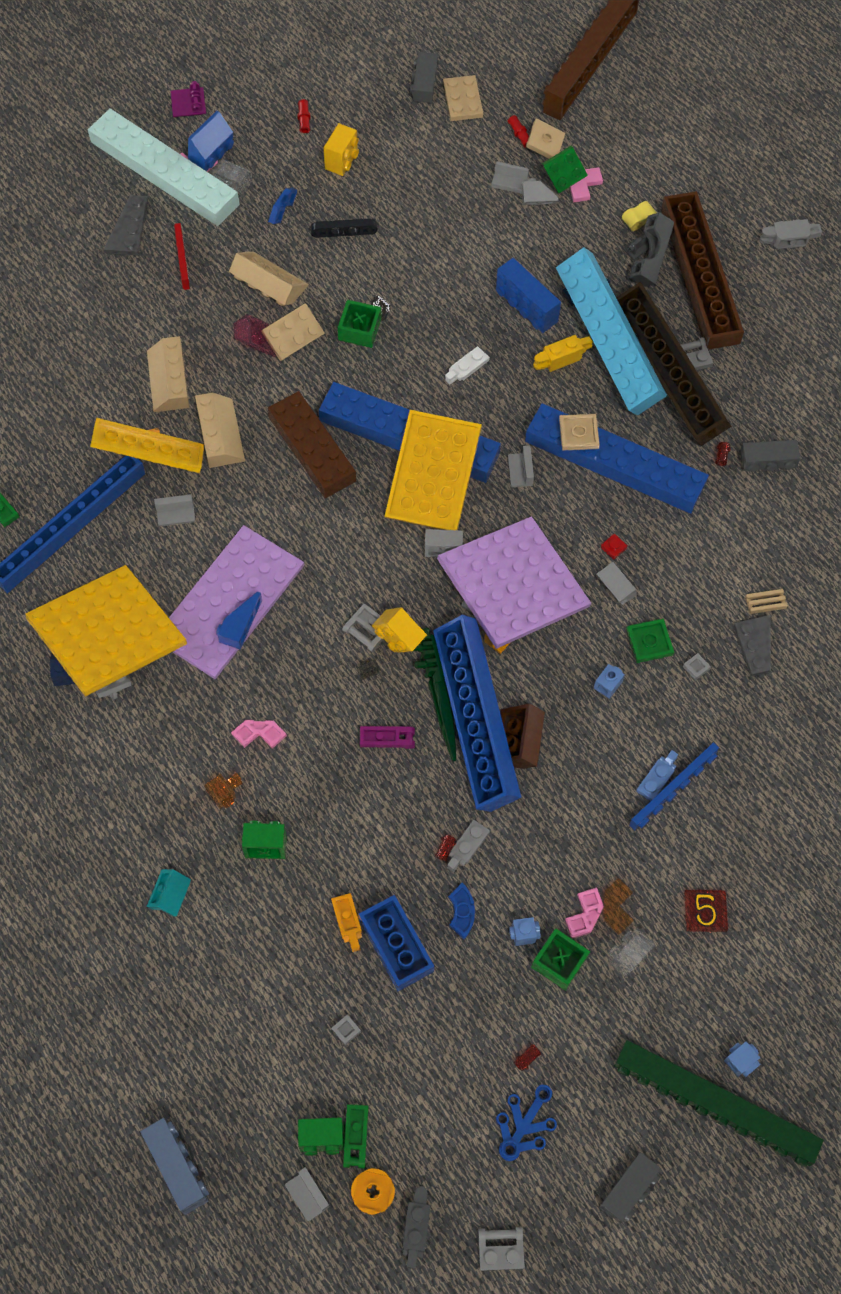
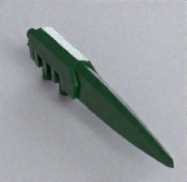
[413,628,456,762]

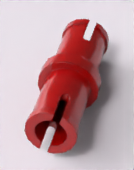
[297,99,311,133]
[508,115,529,148]

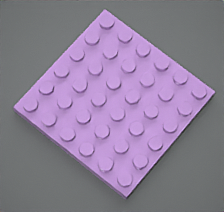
[437,516,591,649]

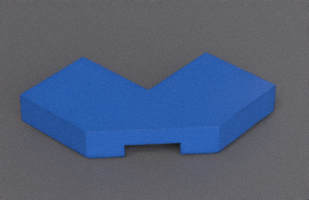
[268,187,297,224]

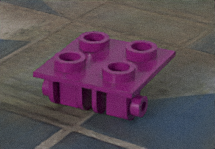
[171,81,206,117]

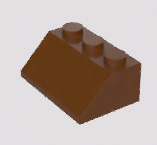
[500,703,545,769]

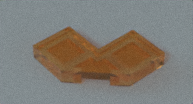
[604,878,634,935]

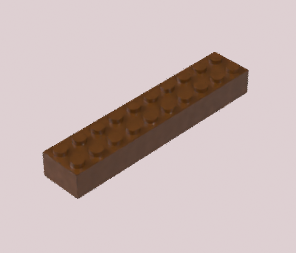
[542,0,639,120]
[661,191,744,350]

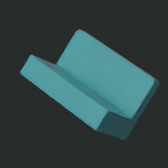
[147,869,191,917]

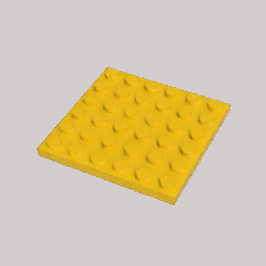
[25,565,187,697]

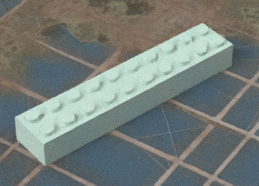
[88,109,240,226]

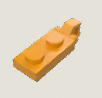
[331,893,362,952]

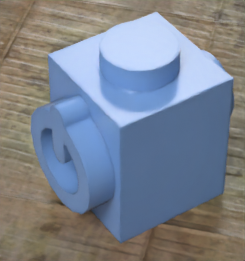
[594,664,625,699]
[509,917,541,946]
[724,1041,761,1077]

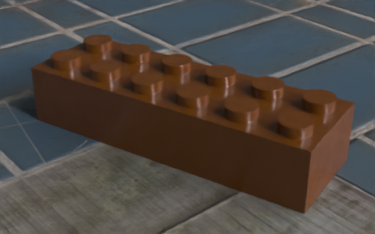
[268,391,356,499]

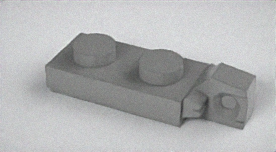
[447,820,490,873]

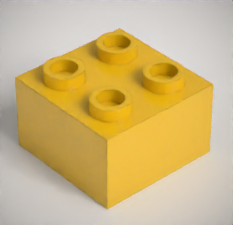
[324,123,359,176]
[372,607,427,653]

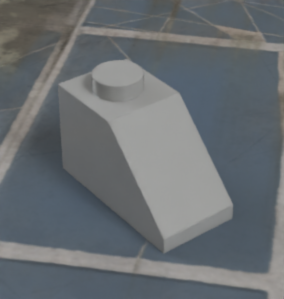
[522,178,558,205]

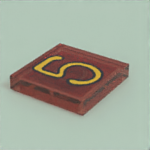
[684,890,728,932]

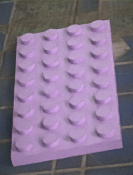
[169,525,304,679]

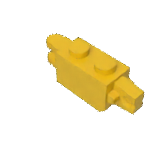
[533,335,593,372]

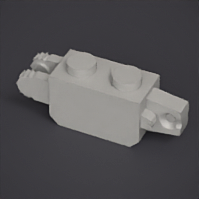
[759,219,822,249]

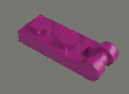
[360,726,415,749]

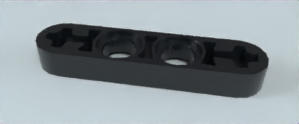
[311,218,378,238]

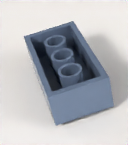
[140,1118,209,1215]

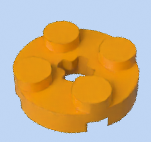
[351,1168,395,1215]

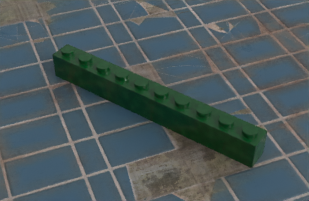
[614,1040,824,1167]

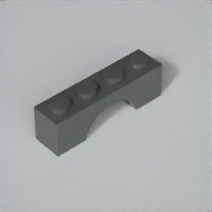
[629,212,674,287]

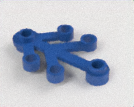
[496,1085,557,1161]

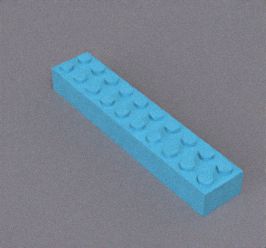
[556,247,667,415]

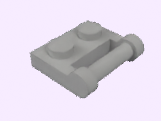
[681,337,713,370]
[342,604,384,652]
[478,1227,525,1271]

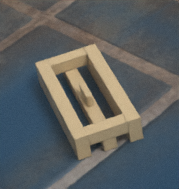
[745,589,788,614]

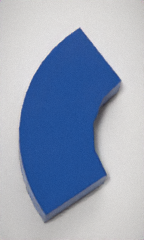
[448,883,475,940]

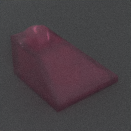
[233,314,276,357]

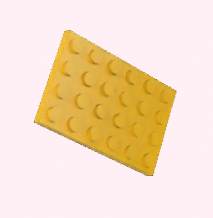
[384,410,482,530]

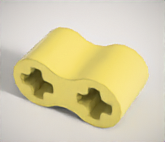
[622,201,657,231]

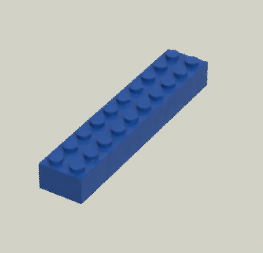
[319,382,501,483]
[525,403,709,514]
[433,615,522,812]

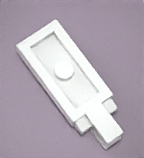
[445,346,490,385]

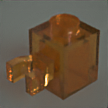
[204,773,243,809]

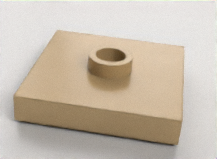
[526,118,565,159]
[559,414,600,450]

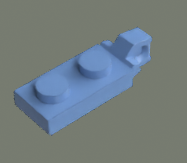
[636,750,678,801]

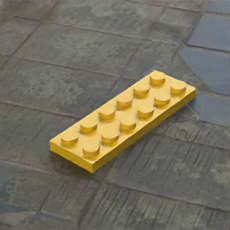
[90,418,204,473]

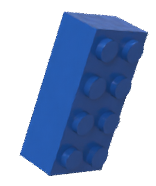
[496,258,561,333]
[358,895,435,991]

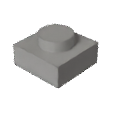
[683,653,711,681]
[331,1014,361,1045]

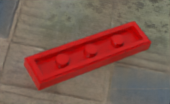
[174,223,190,290]

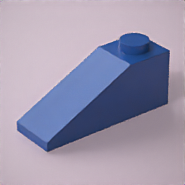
[216,592,262,650]

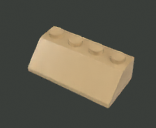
[229,251,309,306]
[147,336,190,412]
[195,393,245,468]

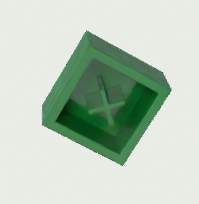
[338,300,381,348]
[242,821,287,859]
[531,928,591,991]
[298,1117,344,1156]

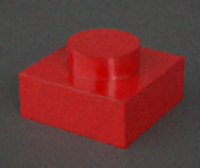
[601,534,628,560]

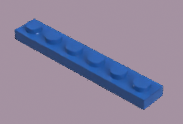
[629,742,719,831]

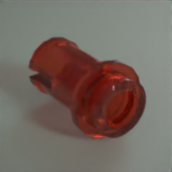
[715,442,731,466]
[435,834,456,862]
[514,1044,541,1071]

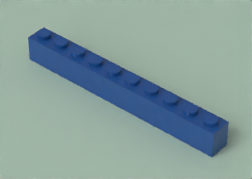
[0,456,145,594]

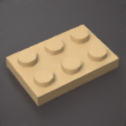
[443,75,483,121]
[261,303,325,361]

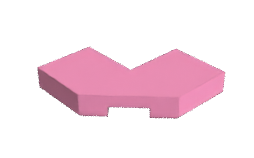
[570,167,603,202]
[231,720,287,748]
[565,888,604,939]

